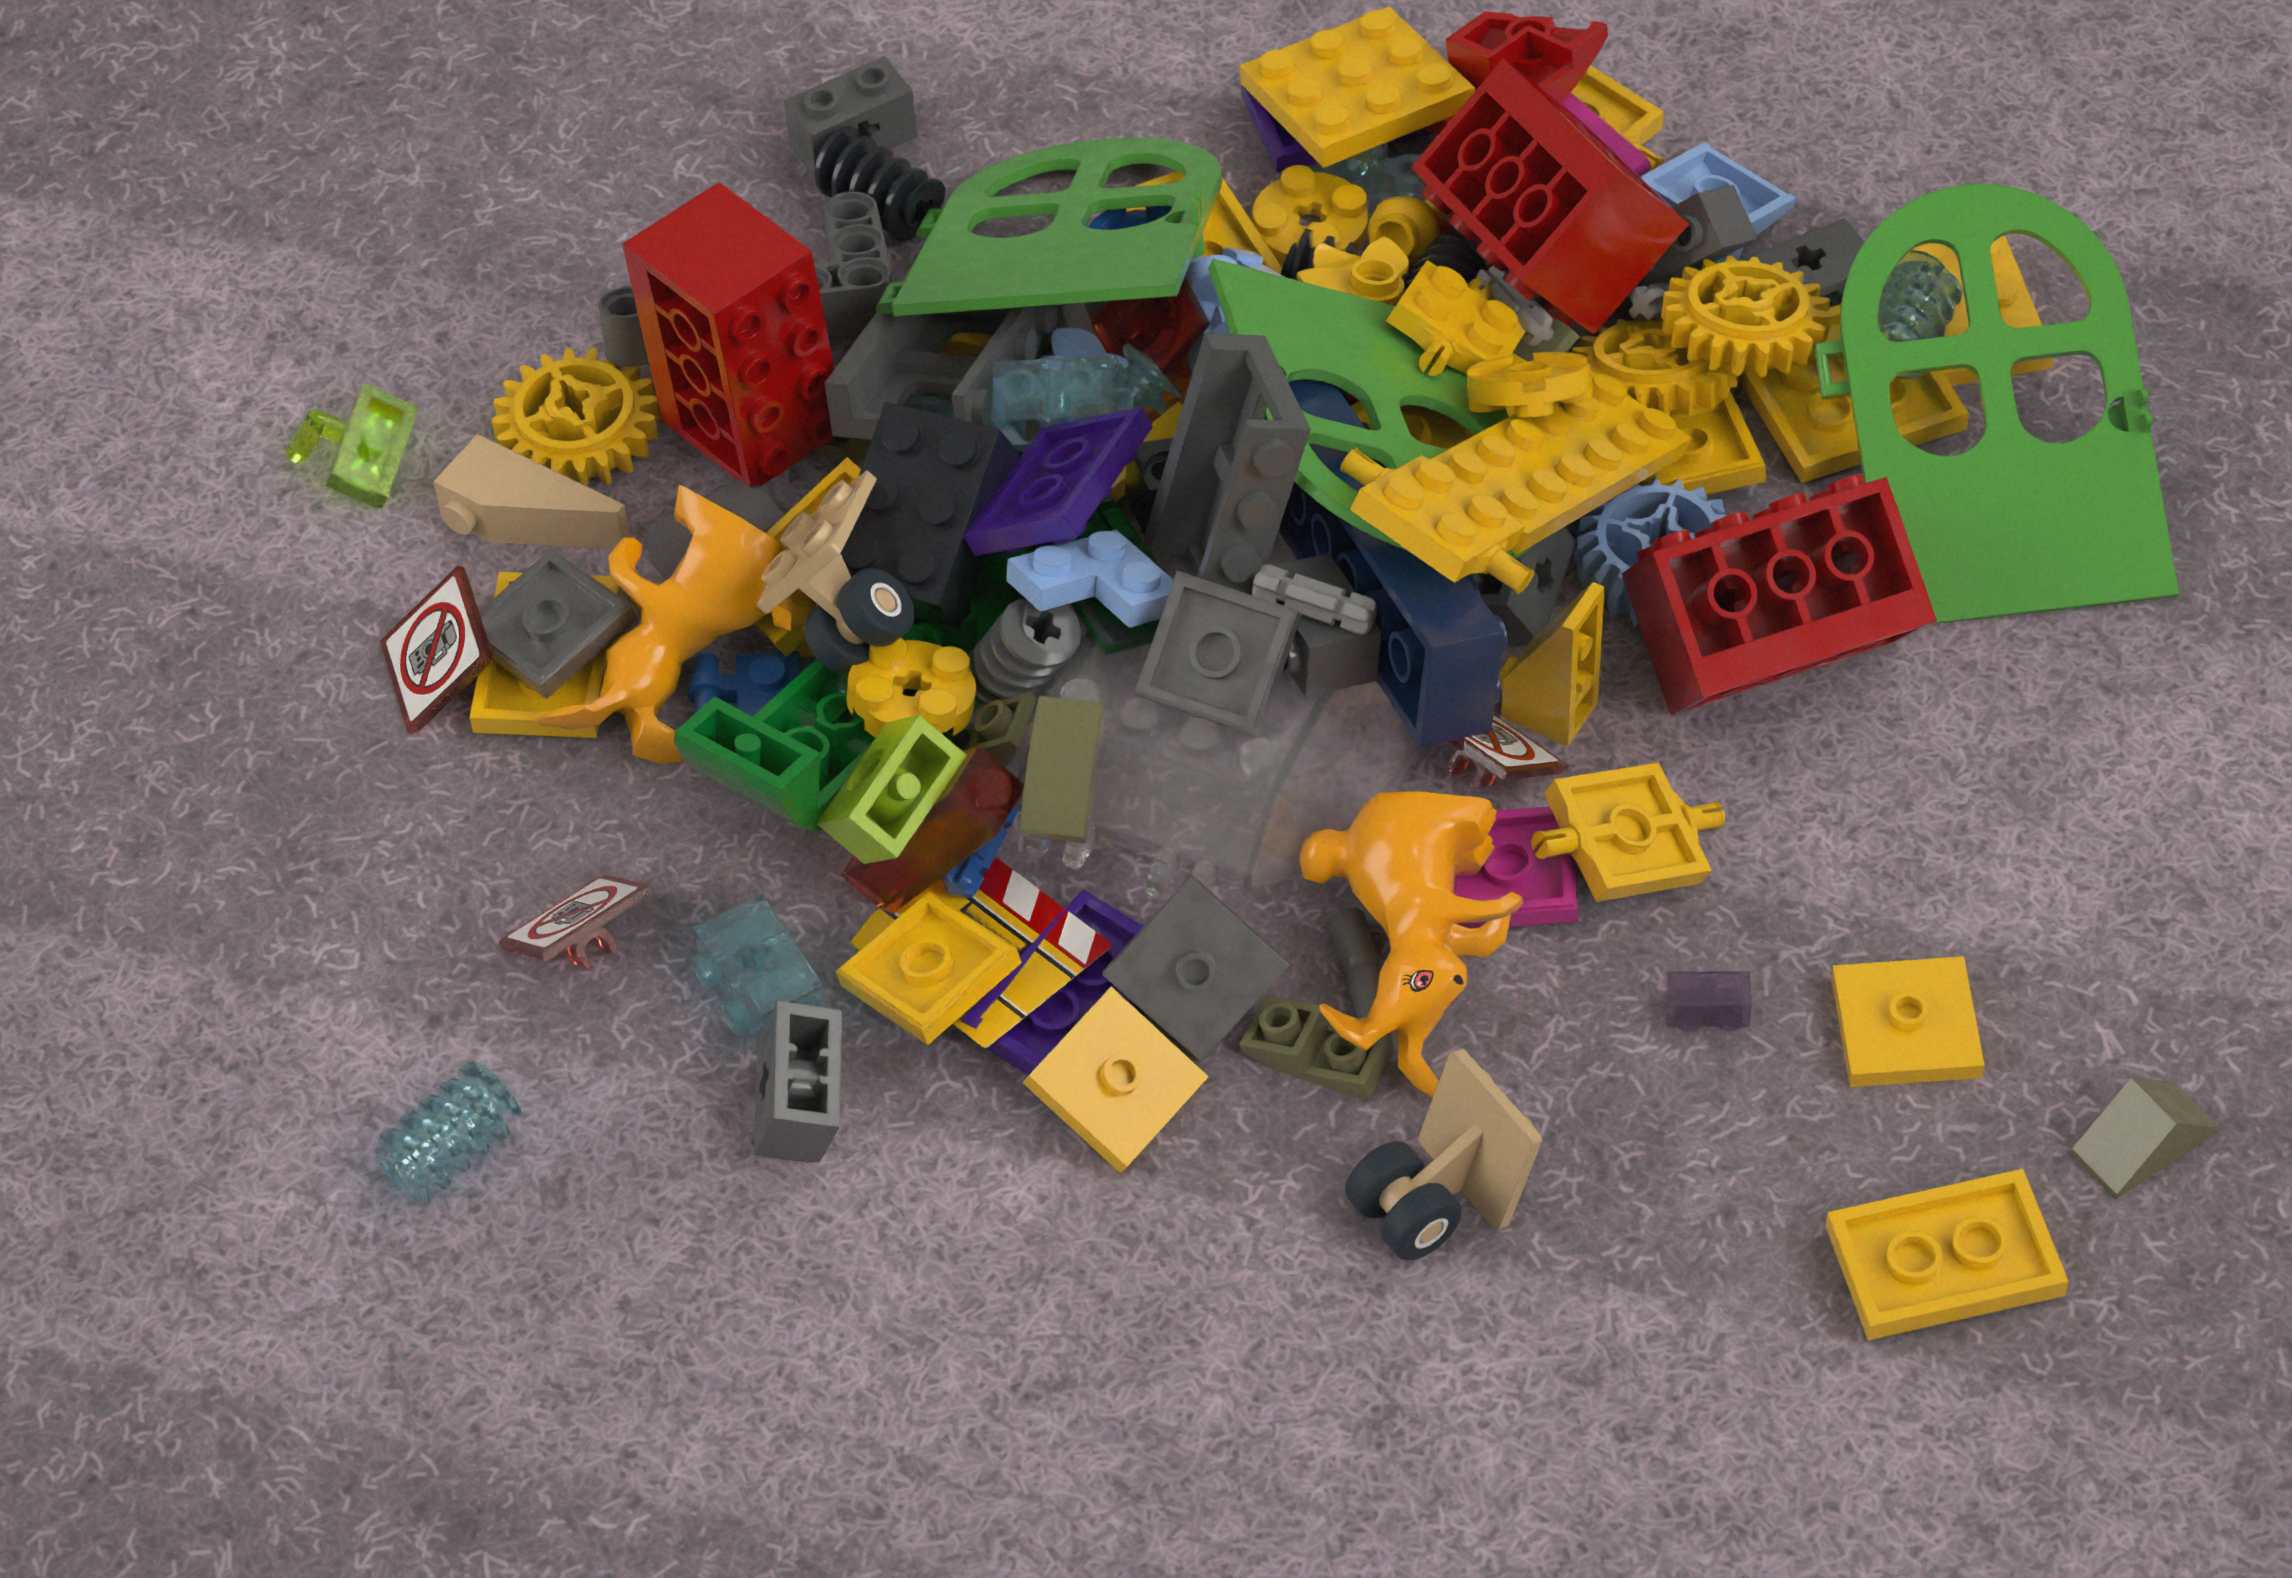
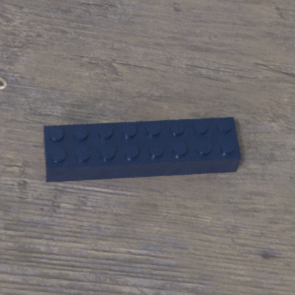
[1278,379,1508,748]

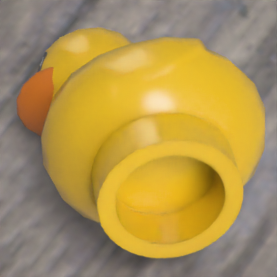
[1367,197,1454,267]

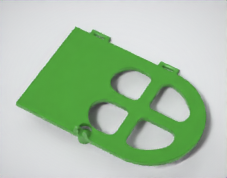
[876,137,1222,316]
[1813,184,2179,624]
[1208,259,1534,559]

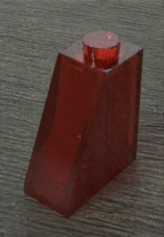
[841,745,1024,913]

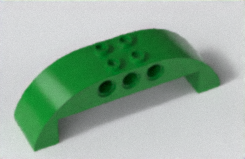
[674,545,1035,831]

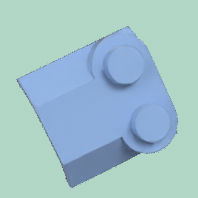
[1640,142,1797,264]

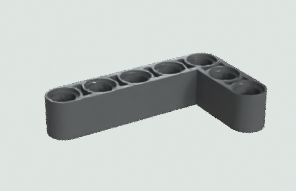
[599,192,892,366]

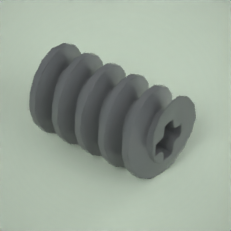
[968,598,1081,705]

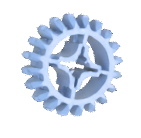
[1573,475,1728,628]

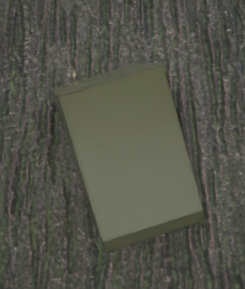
[2071,1078,2219,1199]

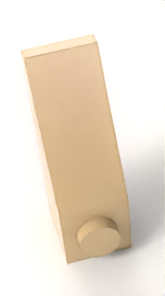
[433,434,630,549]

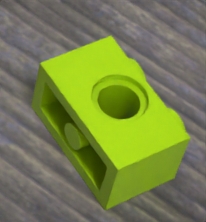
[816,714,967,864]

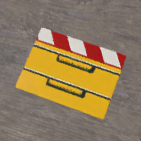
[850,847,1112,1048]

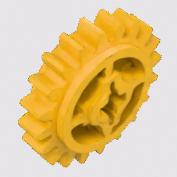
[1661,255,1832,377]
[1572,317,1738,416]
[491,347,660,487]

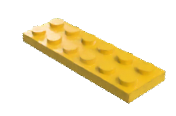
[1432,371,1692,554]

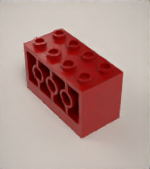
[1411,58,1689,334]
[622,182,835,488]
[1621,473,1937,715]

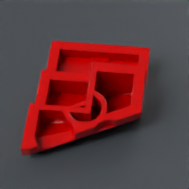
[1423,11,1608,135]

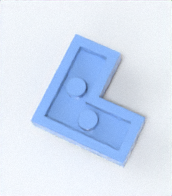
[1006,529,1174,628]

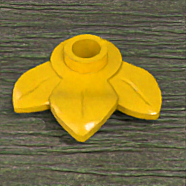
[1296,237,1409,305]

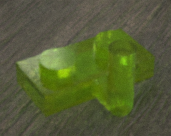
[286,383,419,510]

